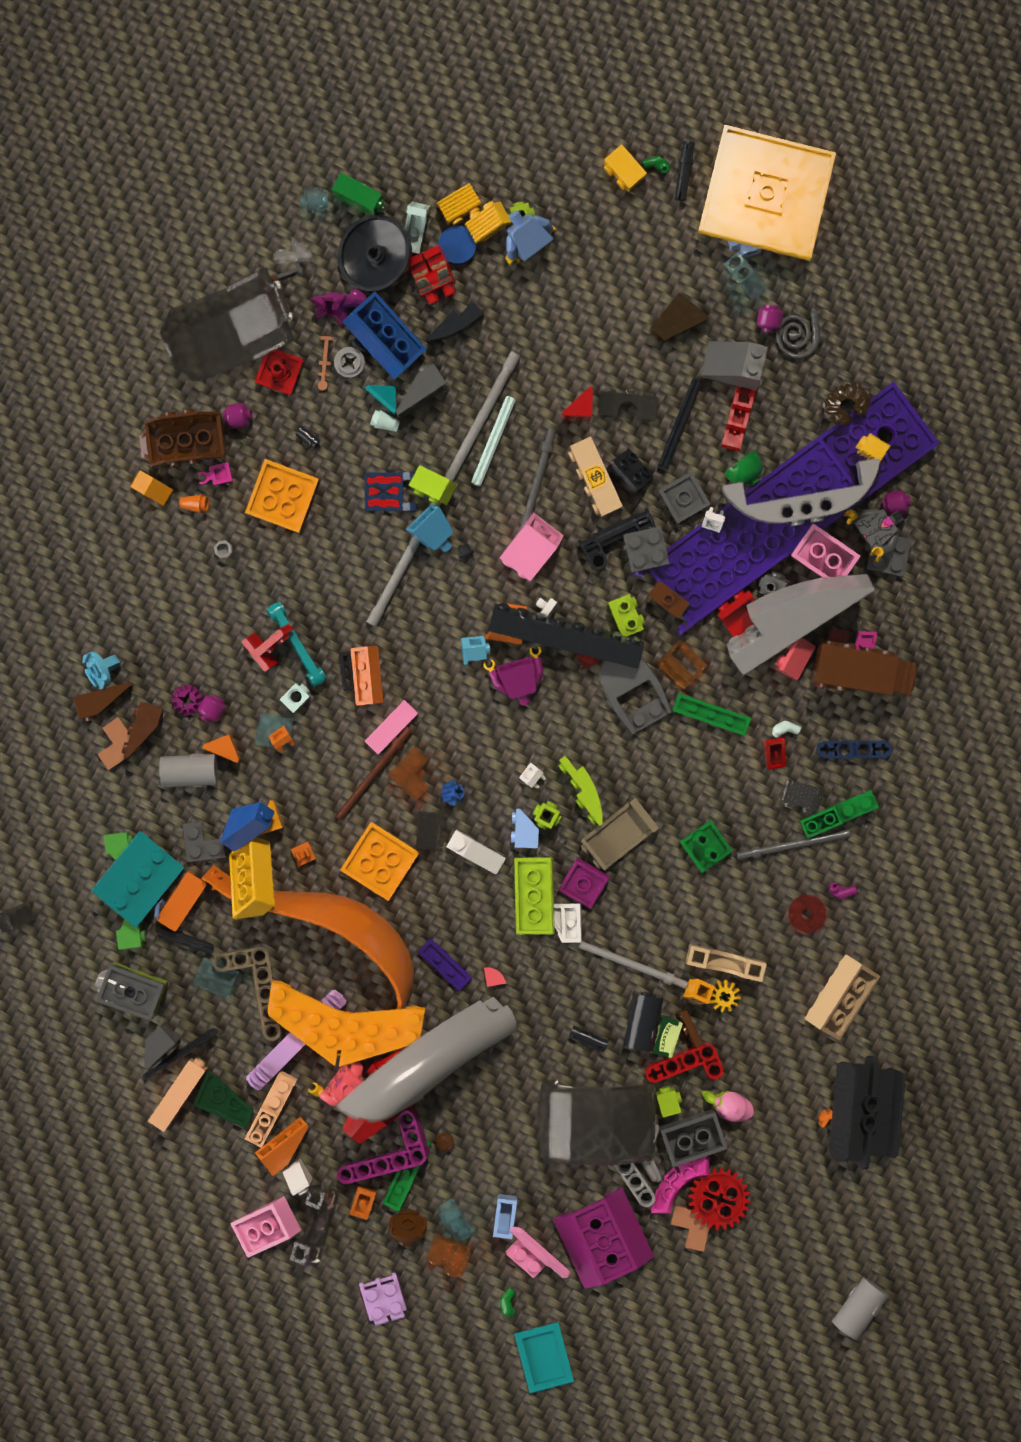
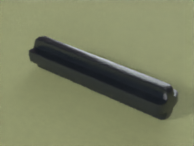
[158,927,214,954]

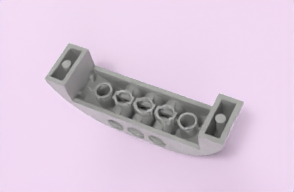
[722,458,880,526]

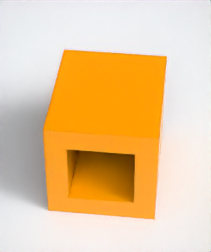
[683,979,715,1005]

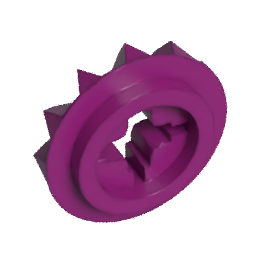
[171,685,202,715]

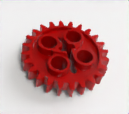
[688,1167,751,1230]

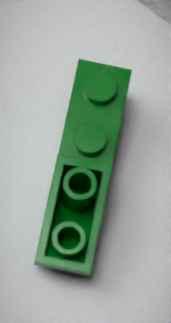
[800,789,879,838]

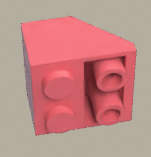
[775,637,816,681]

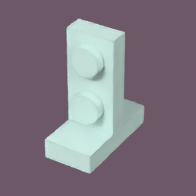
[405,201,431,254]

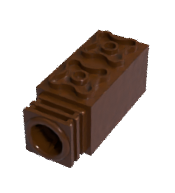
[811,641,917,695]

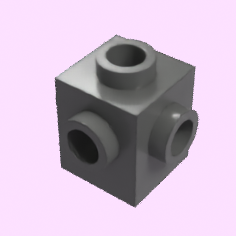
[759,572,791,596]

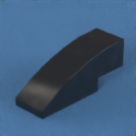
[427,302,484,343]

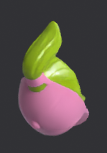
[702,1091,754,1122]

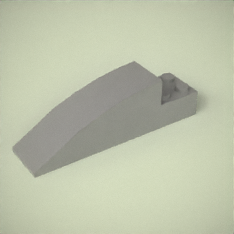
[727,574,875,675]

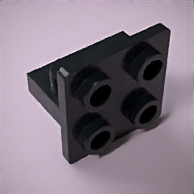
[606,449,654,498]

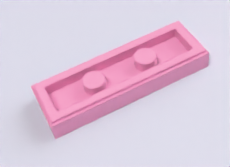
[365,700,418,754]

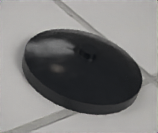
[338,215,412,293]

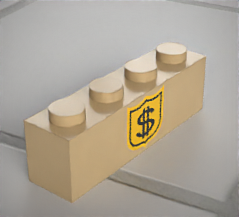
[568,437,623,518]

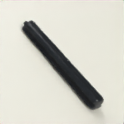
[658,378,702,469]

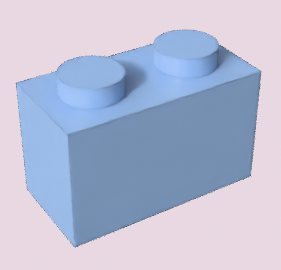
[493,1194,517,1239]

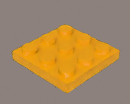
[245,459,319,533]
[340,821,419,901]

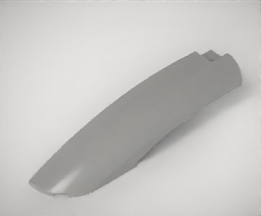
[337,997,516,1122]

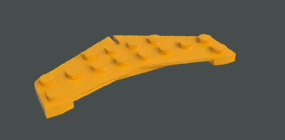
[268,980,425,1067]

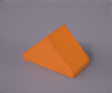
[202,734,241,763]

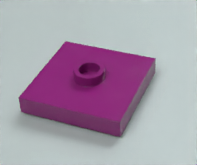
[558,857,610,909]

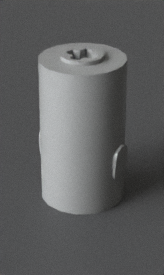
[159,753,218,788]
[832,1277,889,1341]

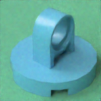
[82,651,121,689]

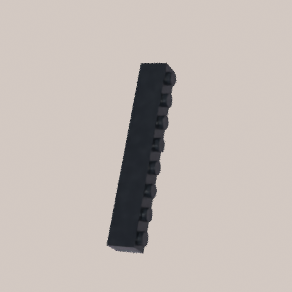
[488,603,645,669]

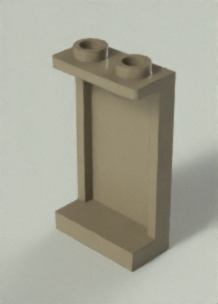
[581,797,659,871]

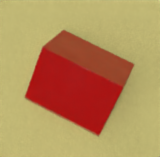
[561,386,593,421]

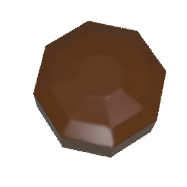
[435,1132,454,1152]

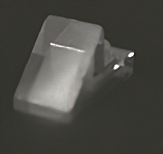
[273,236,314,264]

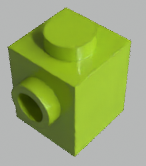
[656,1086,682,1118]

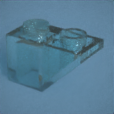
[436,1198,476,1243]

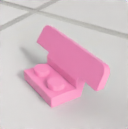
[506,1227,571,1278]

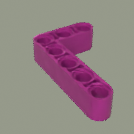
[337,1107,430,1184]

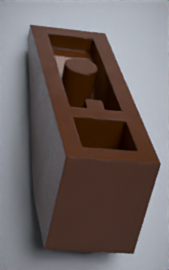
[73,682,133,722]

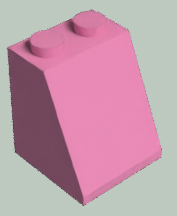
[500,512,564,581]

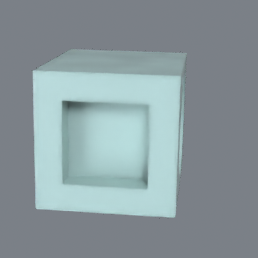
[280,683,311,713]

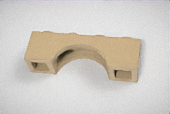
[685,944,767,982]

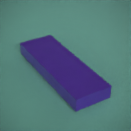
[418,938,472,991]

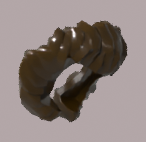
[822,382,871,426]

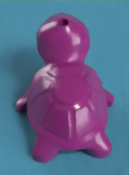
[312,288,368,326]

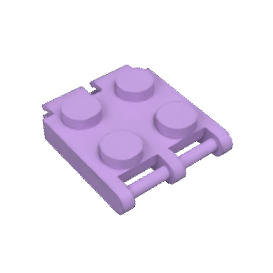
[359,1272,407,1326]

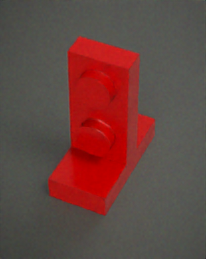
[241,624,294,672]

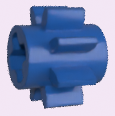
[441,781,465,806]

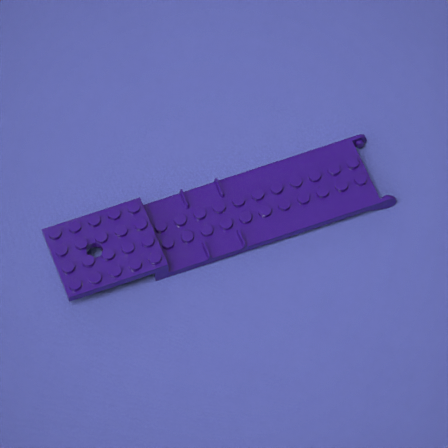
[633,382,940,636]

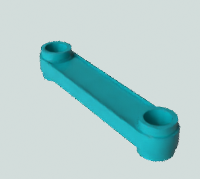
[266,602,327,688]

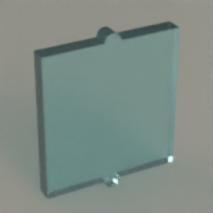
[255,713,294,750]

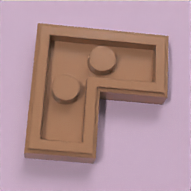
[97,717,141,770]
[671,1205,709,1252]

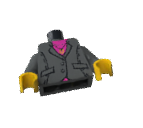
[843,509,904,562]

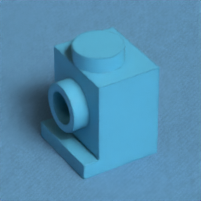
[461,636,490,664]

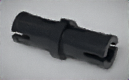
[569,1025,609,1052]

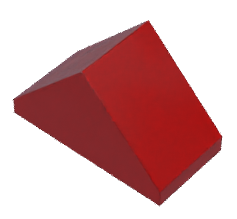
[763,737,786,770]

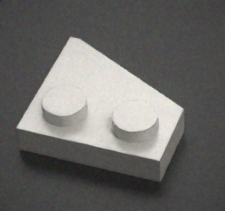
[554,903,582,943]

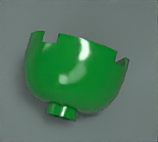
[724,450,763,487]

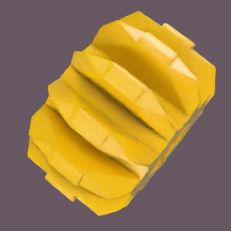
[709,979,741,1013]

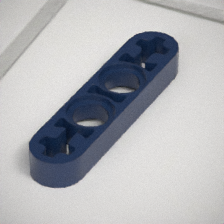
[816,741,892,758]

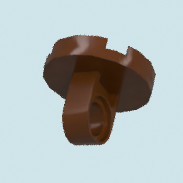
[389,1209,427,1247]

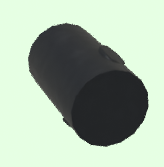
[623,991,663,1052]

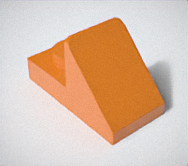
[349,1185,377,1220]

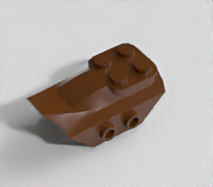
[139,409,226,467]

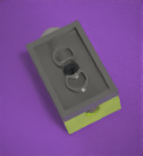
[95,962,168,1021]

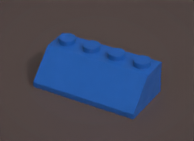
[342,292,427,379]

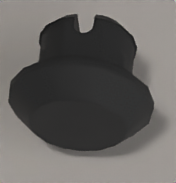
[458,543,474,560]

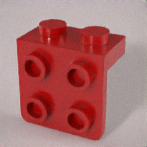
[716,590,755,637]

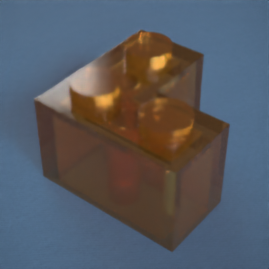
[388,746,430,801]
[426,1233,471,1278]

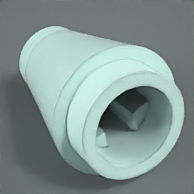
[370,410,400,432]

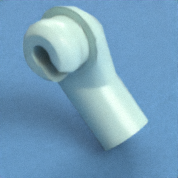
[772,721,801,738]

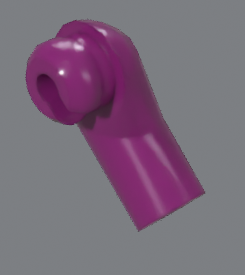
[829,882,858,899]

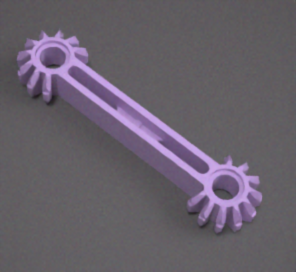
[246,990,346,1090]

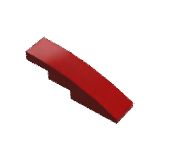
[721,386,756,452]

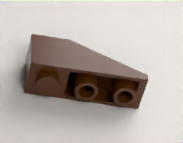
[121,701,163,760]

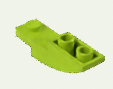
[558,755,603,826]

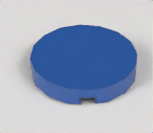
[438,226,476,265]

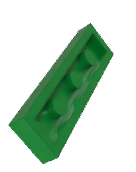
[672,693,751,736]
[382,1133,432,1212]

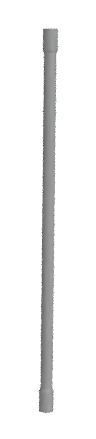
[366,351,521,627]

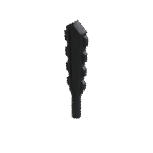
[143,1028,218,1081]

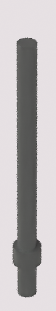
[519,428,556,531]
[736,829,850,860]

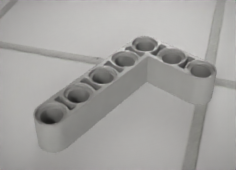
[563,1123,655,1207]

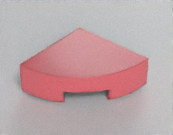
[484,967,506,987]

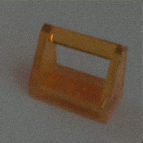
[656,639,707,690]

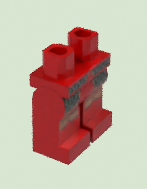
[409,245,456,305]

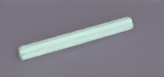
[472,396,515,486]

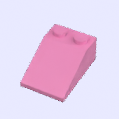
[791,523,860,578]
[230,1196,301,1257]

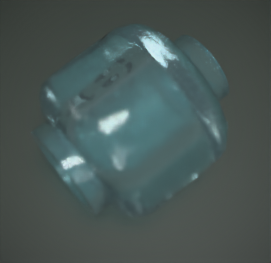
[300,187,328,213]

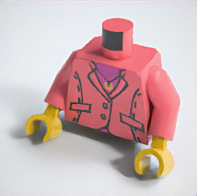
[308,1050,363,1106]

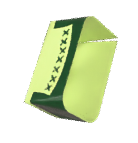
[650,1014,683,1058]

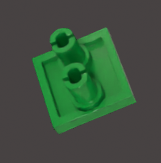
[679,819,733,873]

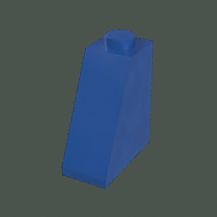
[220,802,275,851]

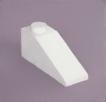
[446,829,506,874]

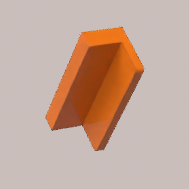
[351,646,383,706]
[156,870,207,931]

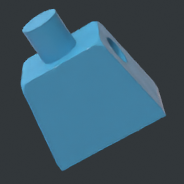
[406,504,453,552]

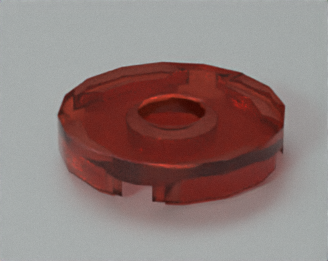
[788,894,827,933]

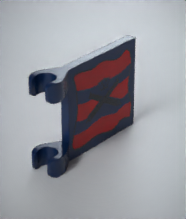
[365,472,417,511]

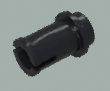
[296,426,321,449]

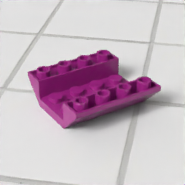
[552,1186,654,1289]

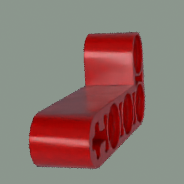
[645,1042,724,1083]

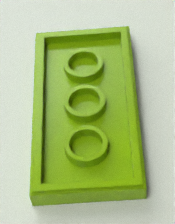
[514,857,555,934]

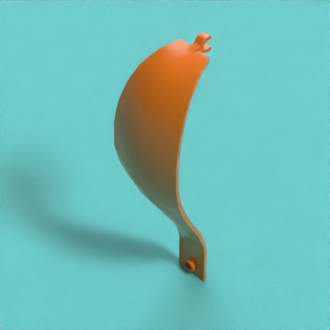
[202,865,414,1009]

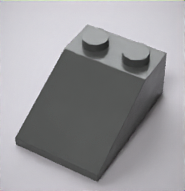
[700,341,768,390]
[396,364,447,420]

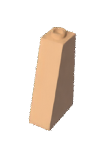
[148,1058,207,1132]

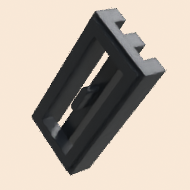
[339,651,354,691]

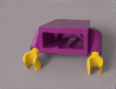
[483,646,543,705]

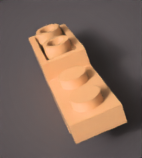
[245,1070,297,1148]

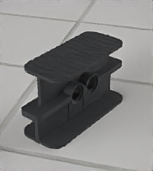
[829,1056,906,1169]

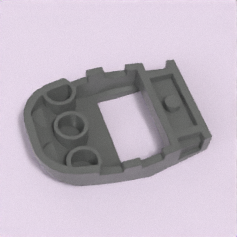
[599,656,671,734]

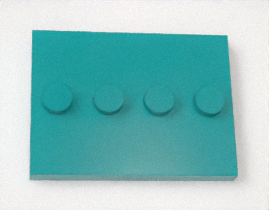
[91,831,184,928]

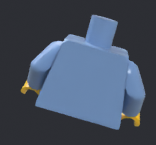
[505,211,558,267]

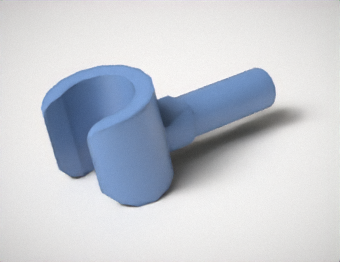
[154,897,165,919]

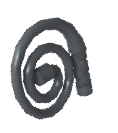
[776,312,821,359]

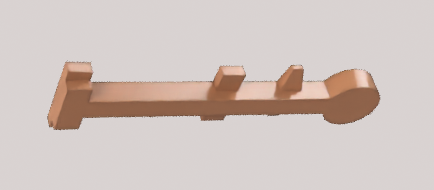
[318,336,334,391]

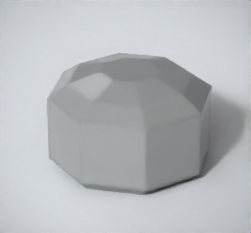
[214,540,233,559]

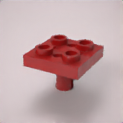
[255,346,304,396]

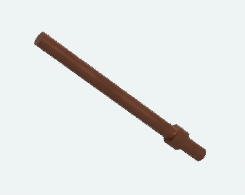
[335,726,412,820]

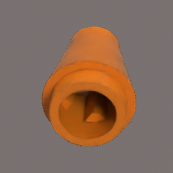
[179,494,209,513]

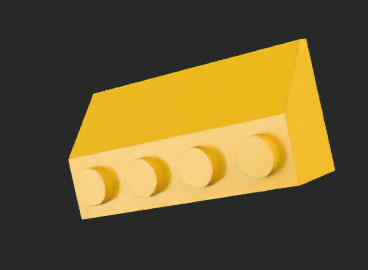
[229,837,275,919]

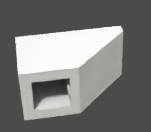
[283,1159,313,1196]

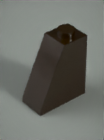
[649,292,709,343]

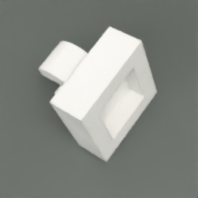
[701,507,725,533]
[536,598,559,617]
[519,763,546,788]

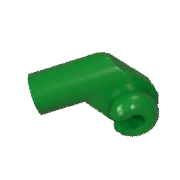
[642,156,670,173]
[500,1287,517,1317]

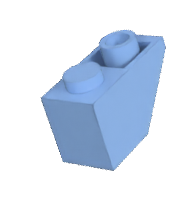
[511,808,539,848]

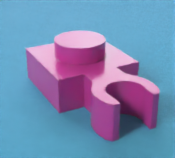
[197,462,233,486]

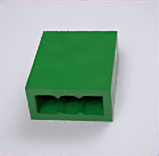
[332,172,385,215]

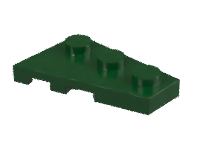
[193,1069,254,1128]

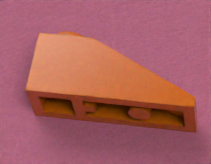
[255,1117,309,1176]

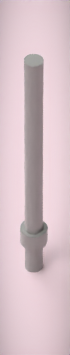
[578,941,688,989]

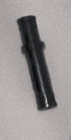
[674,141,695,201]

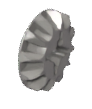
[334,347,365,378]

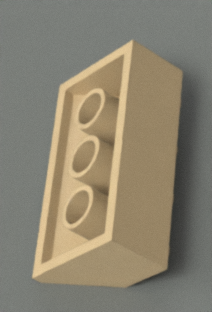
[805,954,881,1041]

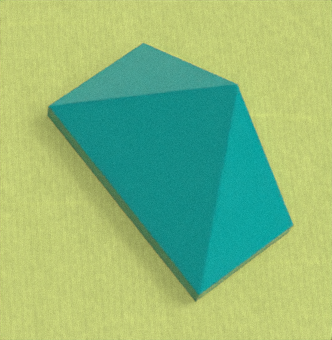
[365,385,397,416]

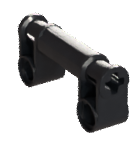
[578,508,656,571]

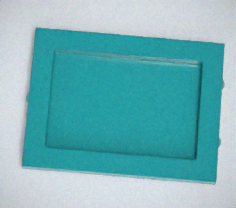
[514,1322,574,1393]

